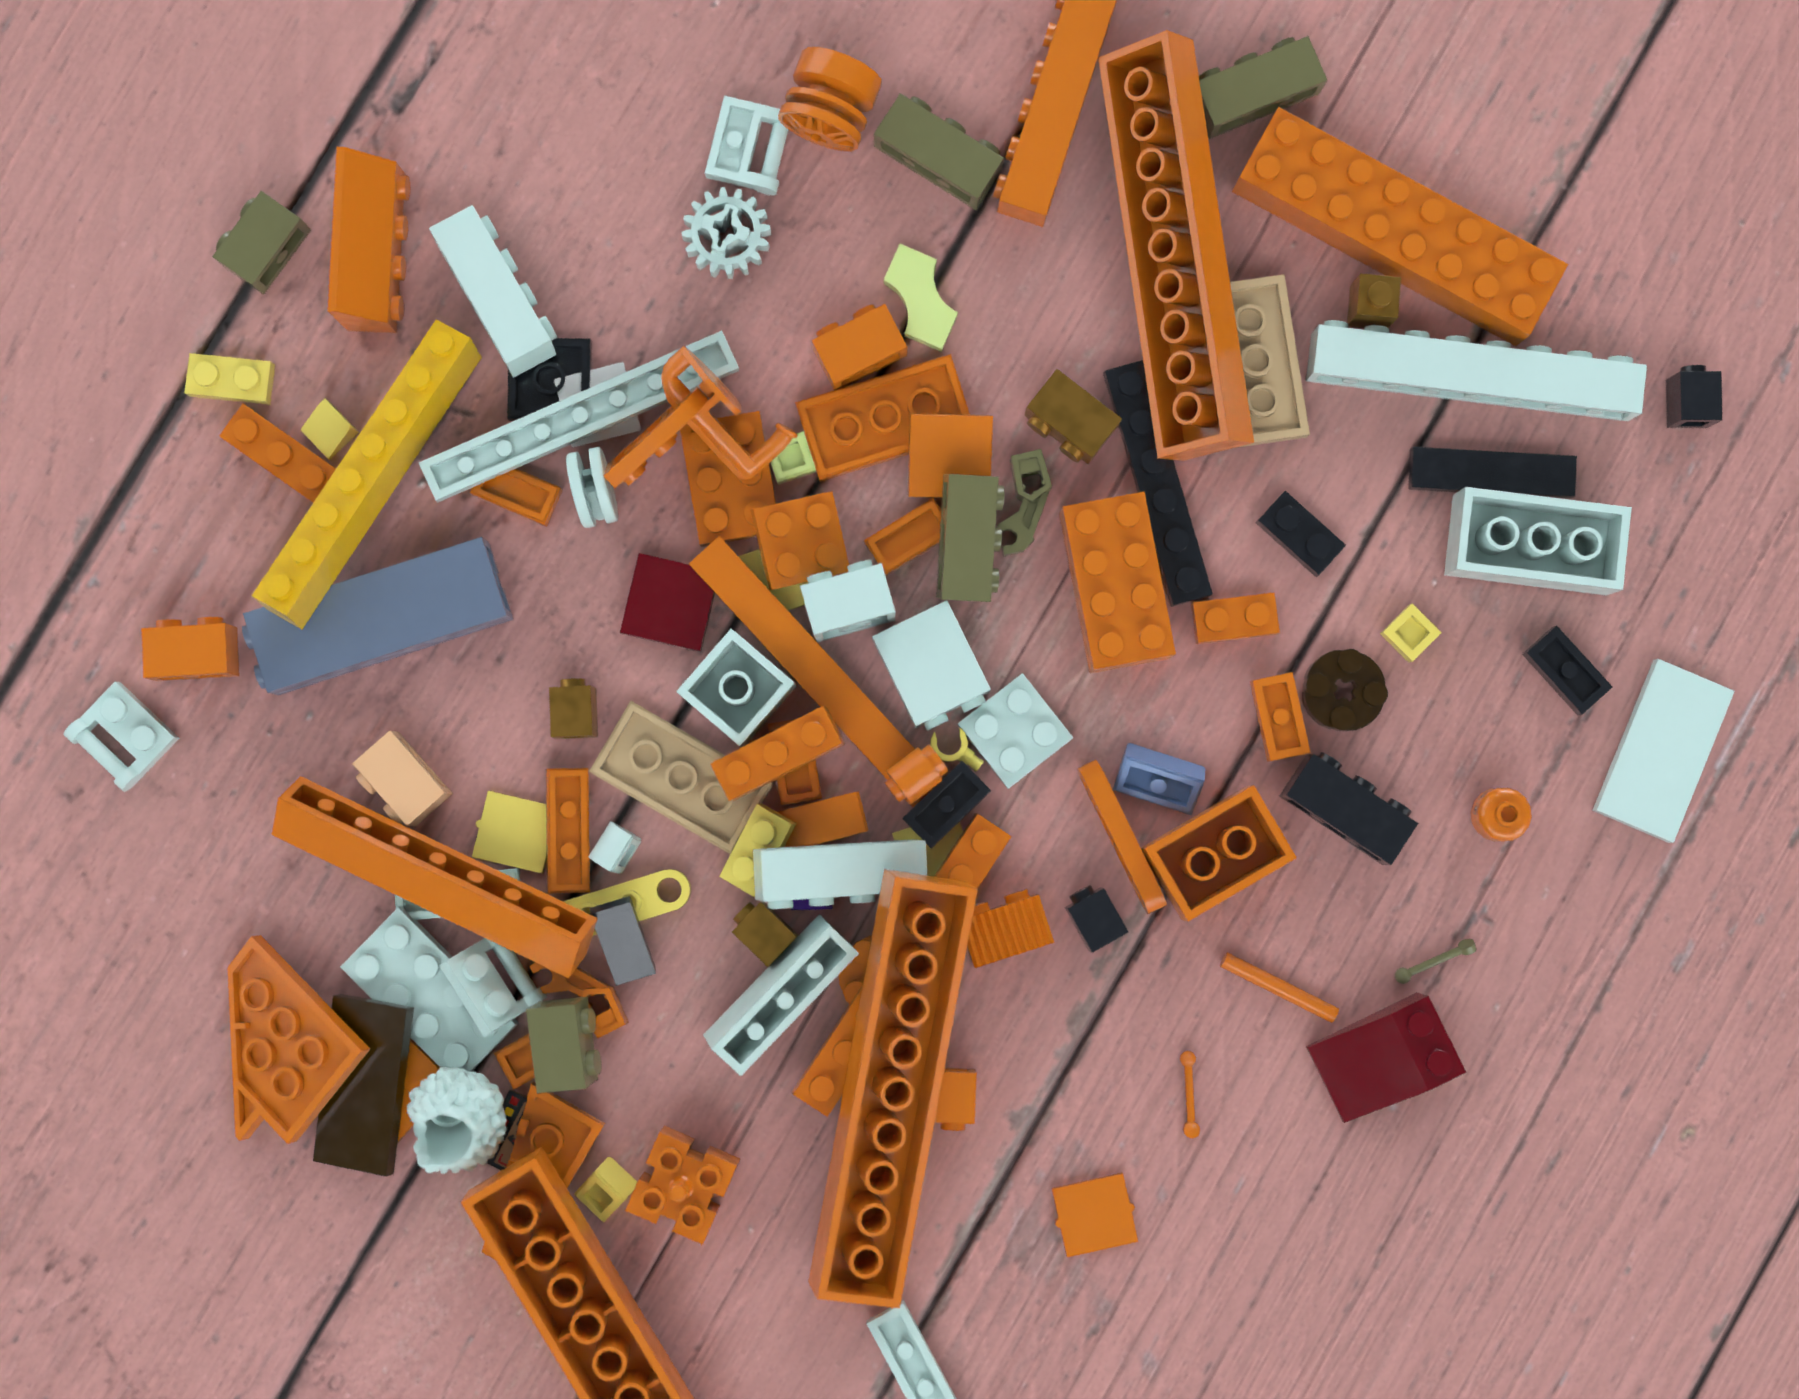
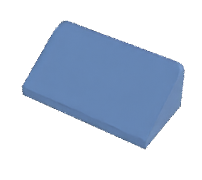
[1113,743,1206,815]

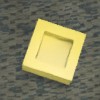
[1380,604,1442,663]

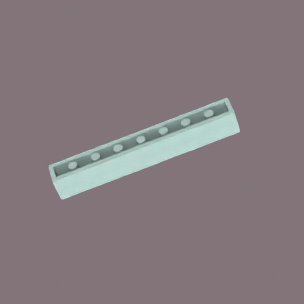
[1306,320,1647,421]

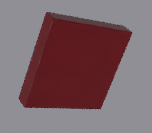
[620,553,715,652]

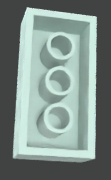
[1444,487,1632,595]

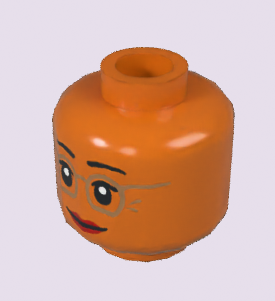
[1470,787,1532,841]

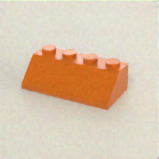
[327,146,411,333]

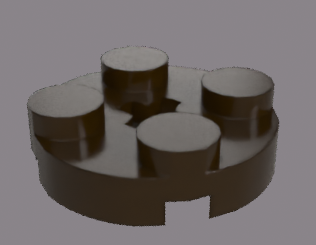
[1302,649,1388,731]

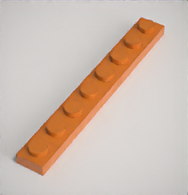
[792,813,1012,1117]

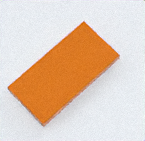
[795,354,970,482]

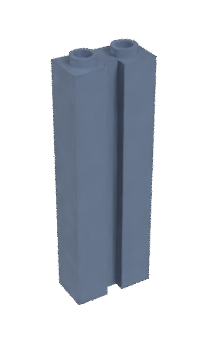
[242,537,514,695]

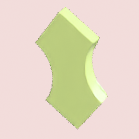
[884,244,958,352]

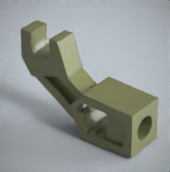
[997,449,1052,557]

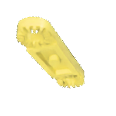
[563,869,691,936]

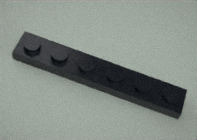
[1103,360,1213,607]

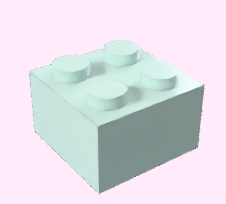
[800,560,895,642]
[676,628,797,747]

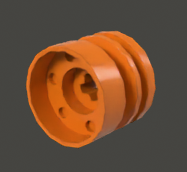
[778,47,882,152]

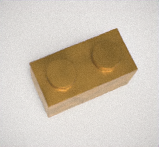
[1024,369,1122,464]

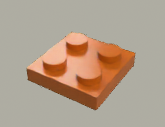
[750,491,849,590]

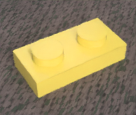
[185,353,275,405]
[719,803,797,897]

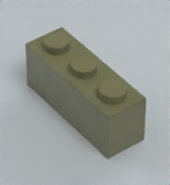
[1199,36,1327,139]
[874,93,1004,210]
[936,474,1004,602]

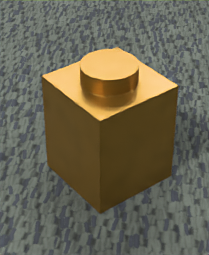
[1347,273,1401,328]
[549,678,598,739]
[732,901,798,967]

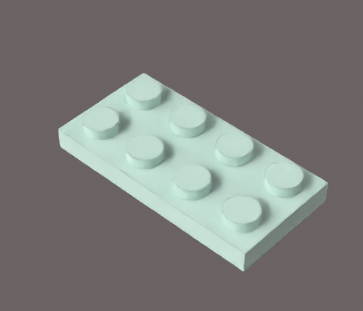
[340,907,519,1072]

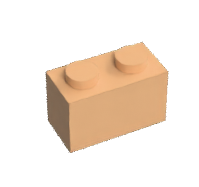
[352,730,453,826]

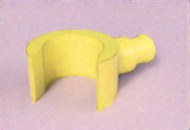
[930,728,984,772]

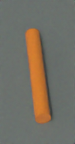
[1220,952,1339,1023]

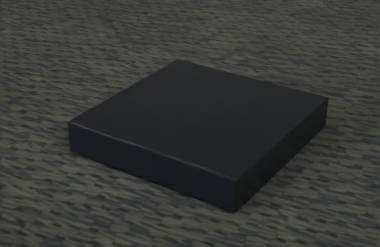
[507,338,592,421]

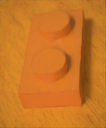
[1191,592,1280,644]
[1250,672,1311,762]

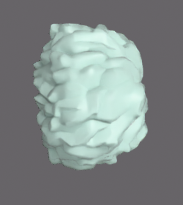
[407,1067,507,1174]

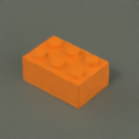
[1141,785,1297,922]

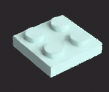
[957,673,1073,789]

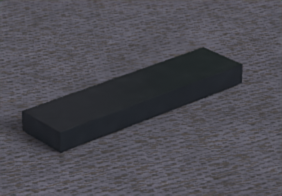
[1408,447,1577,499]

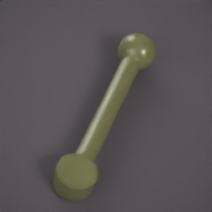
[1395,939,1477,984]

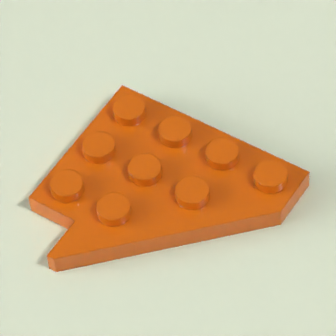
[227,935,370,1144]

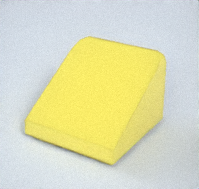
[300,398,359,460]
[574,1157,637,1223]

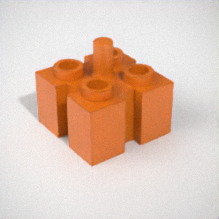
[625,1125,740,1245]

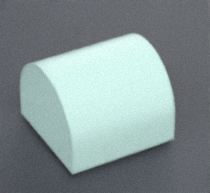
[588,821,641,874]

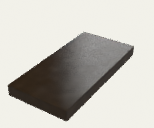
[313,994,414,1177]

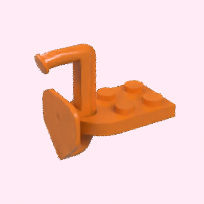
[603,345,798,488]

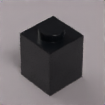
[1666,365,1723,428]
[1064,885,1129,953]

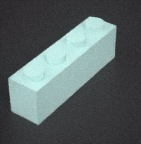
[429,205,557,378]
[753,839,927,909]
[703,914,859,1076]

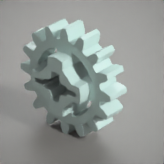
[682,187,771,279]

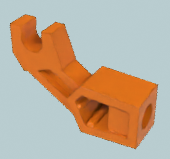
[529,963,629,1039]

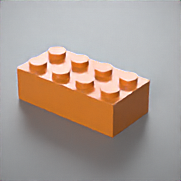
[1059,491,1176,673]

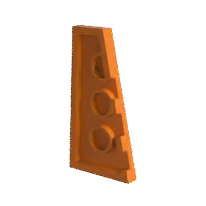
[482,1082,605,1260]

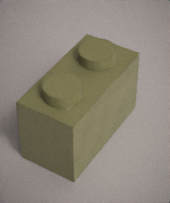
[212,191,311,295]
[526,996,602,1093]

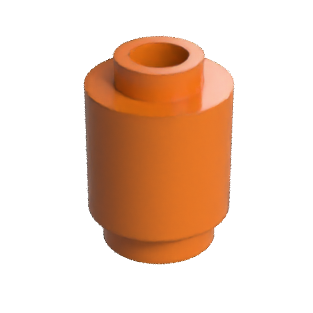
[884,744,948,804]

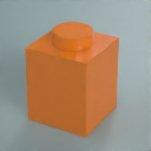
[934,1068,977,1131]

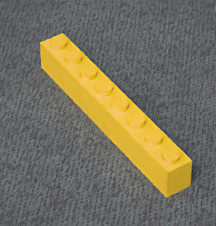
[252,319,482,630]

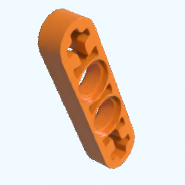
[1077,759,1167,914]

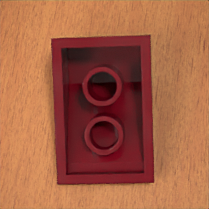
[1306,992,1467,1123]

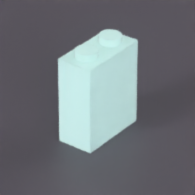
[872,600,991,731]

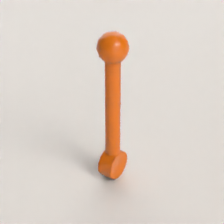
[1180,1050,1200,1139]

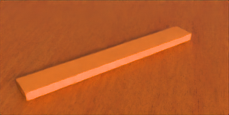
[689,536,933,808]

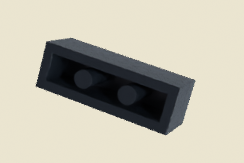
[1279,752,1419,865]

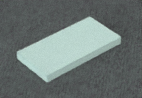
[1592,659,1735,843]

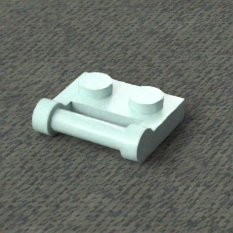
[705,95,788,195]
[63,681,179,792]
[440,938,547,1037]

